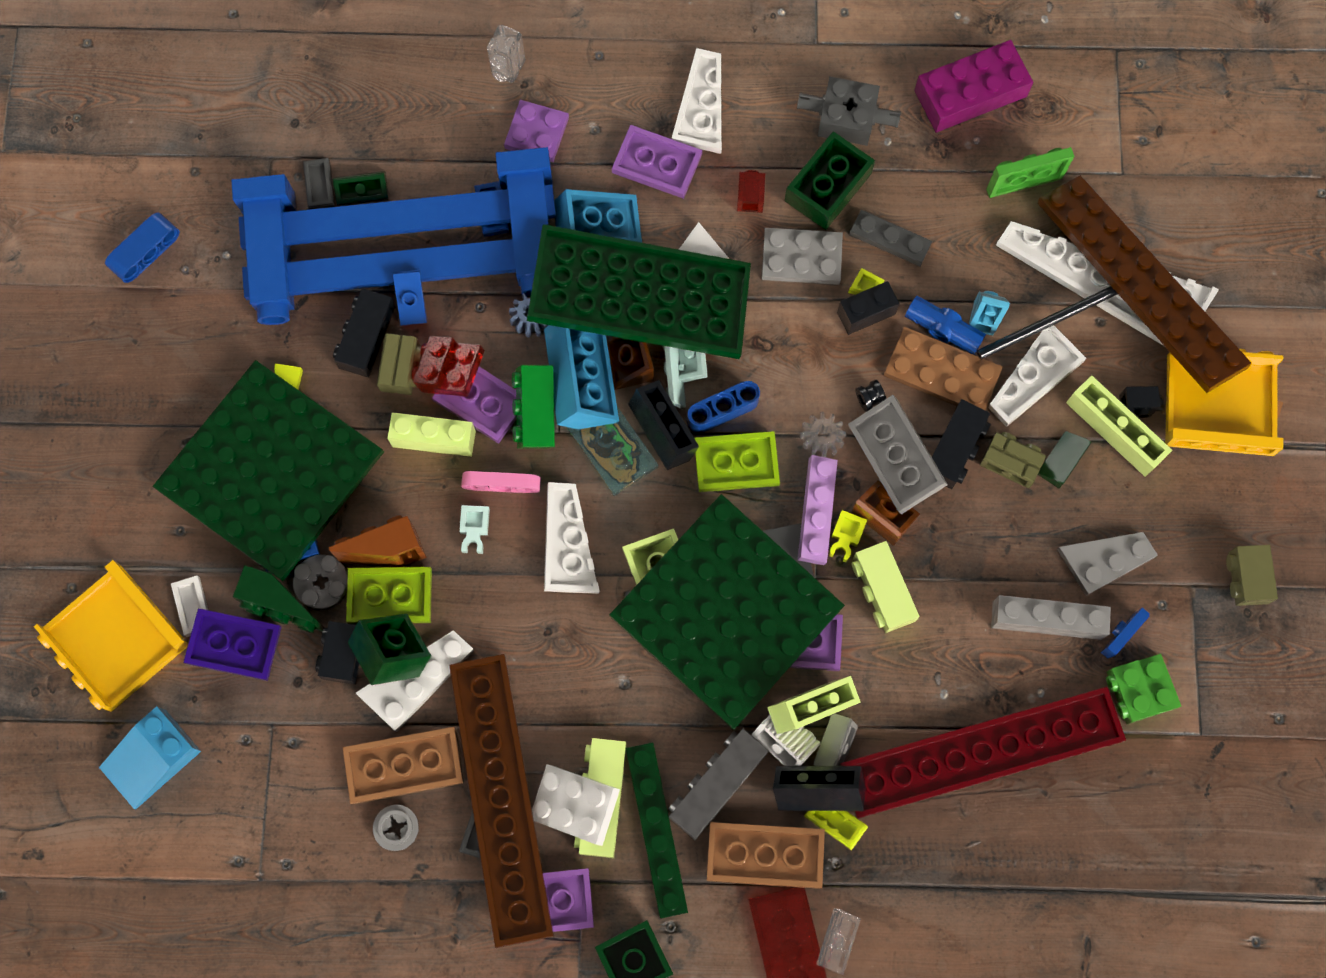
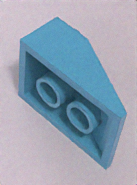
[554,189,642,243]
[99,706,201,810]

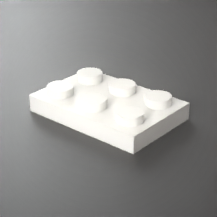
[532,764,620,846]

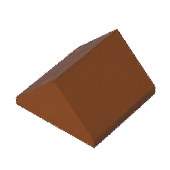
[852,481,920,546]

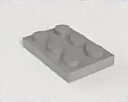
[762,228,843,285]

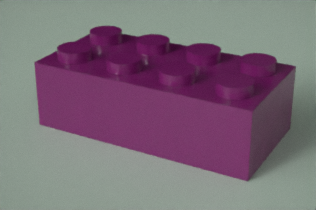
[914,40,1033,133]

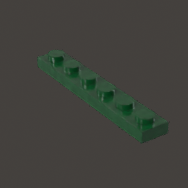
[626,743,688,919]

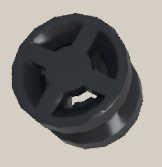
[855,379,886,412]

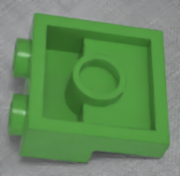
[1106,654,1182,724]

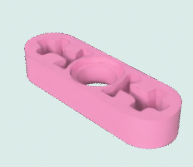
[461,471,541,493]

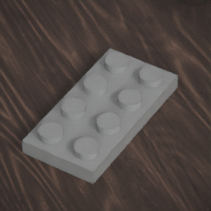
[848,395,948,514]

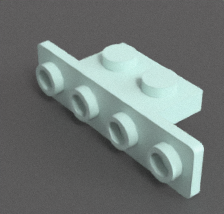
[662,346,708,409]

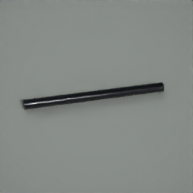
[976,286,1118,360]

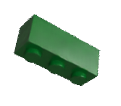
[512,365,555,449]

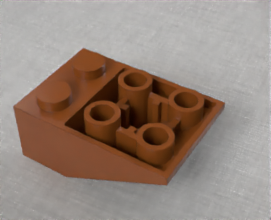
[328,515,427,567]

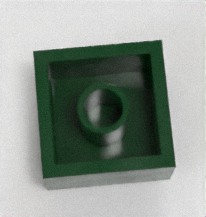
[348,613,431,685]
[595,920,673,978]

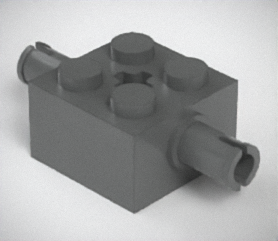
[797,76,901,146]

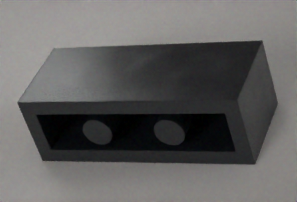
[333,289,396,378]
[628,380,699,470]
[932,399,991,489]
[773,766,866,811]

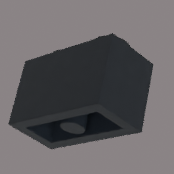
[837,281,900,335]
[315,621,360,685]

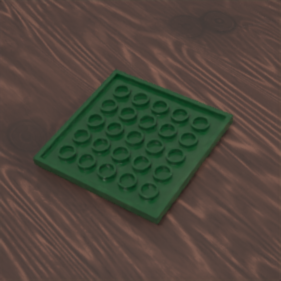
[152,360,384,581]
[609,494,845,730]

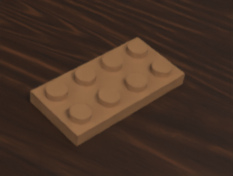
[883,327,1003,410]
[342,727,464,804]
[707,822,825,889]

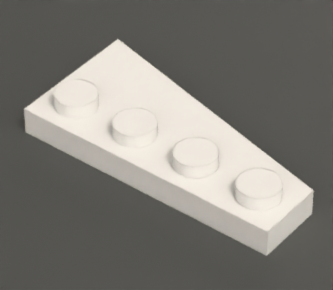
[672,48,722,154]
[988,325,1086,427]
[544,482,600,594]
[356,630,474,732]

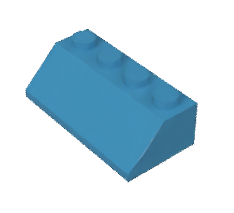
[544,325,619,429]

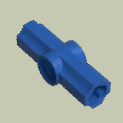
[905,296,986,355]

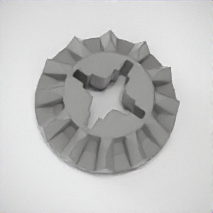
[373,805,419,851]

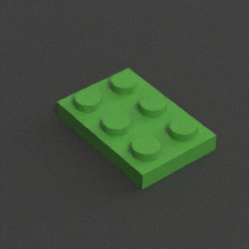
[986,147,1075,198]

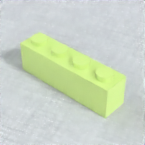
[1066,375,1172,477]
[574,738,627,858]

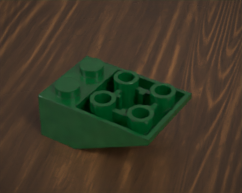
[233,565,324,633]

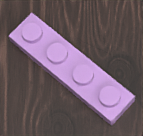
[798,455,838,565]

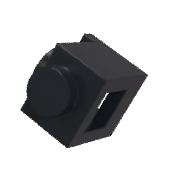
[1119,386,1164,418]

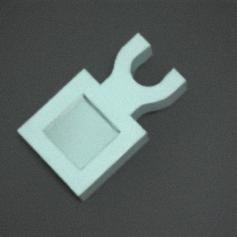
[459,505,490,554]

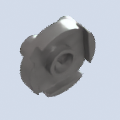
[293,555,348,610]

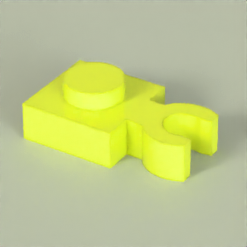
[829,510,867,562]

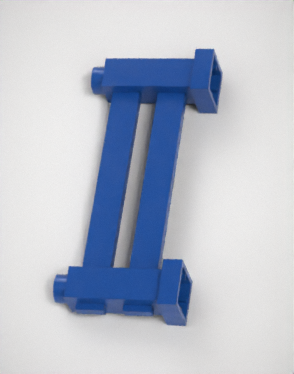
[231,147,556,325]

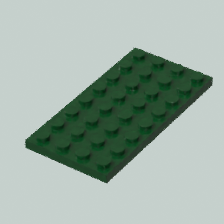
[527,224,751,359]

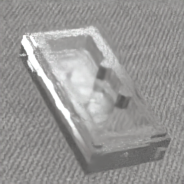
[816,908,861,975]

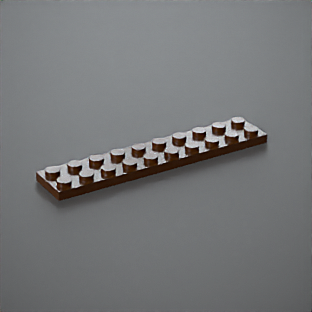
[1037,175,1251,393]
[449,654,554,948]

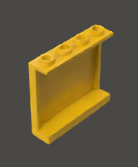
[1165,349,1283,456]
[34,560,189,712]

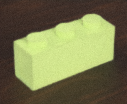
[388,413,476,457]
[851,541,920,633]
[767,676,861,734]

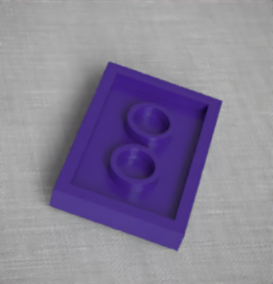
[183,608,282,681]

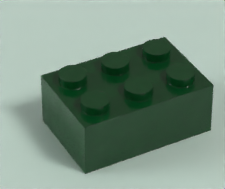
[784,131,875,230]

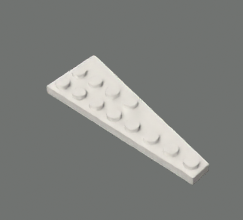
[996,221,1219,346]

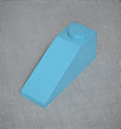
[969,291,1010,336]

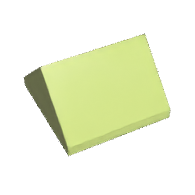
[622,528,678,585]

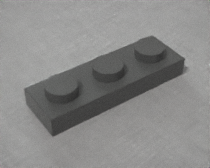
[850,210,932,267]

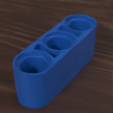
[105,212,180,283]
[687,381,760,434]

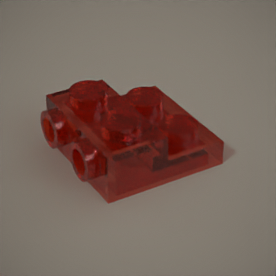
[412,336,485,397]

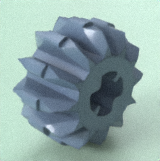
[509,293,549,338]

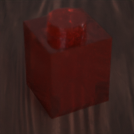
[737,170,766,213]

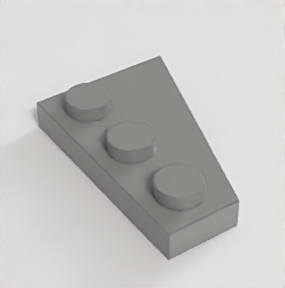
[1057,532,1158,596]

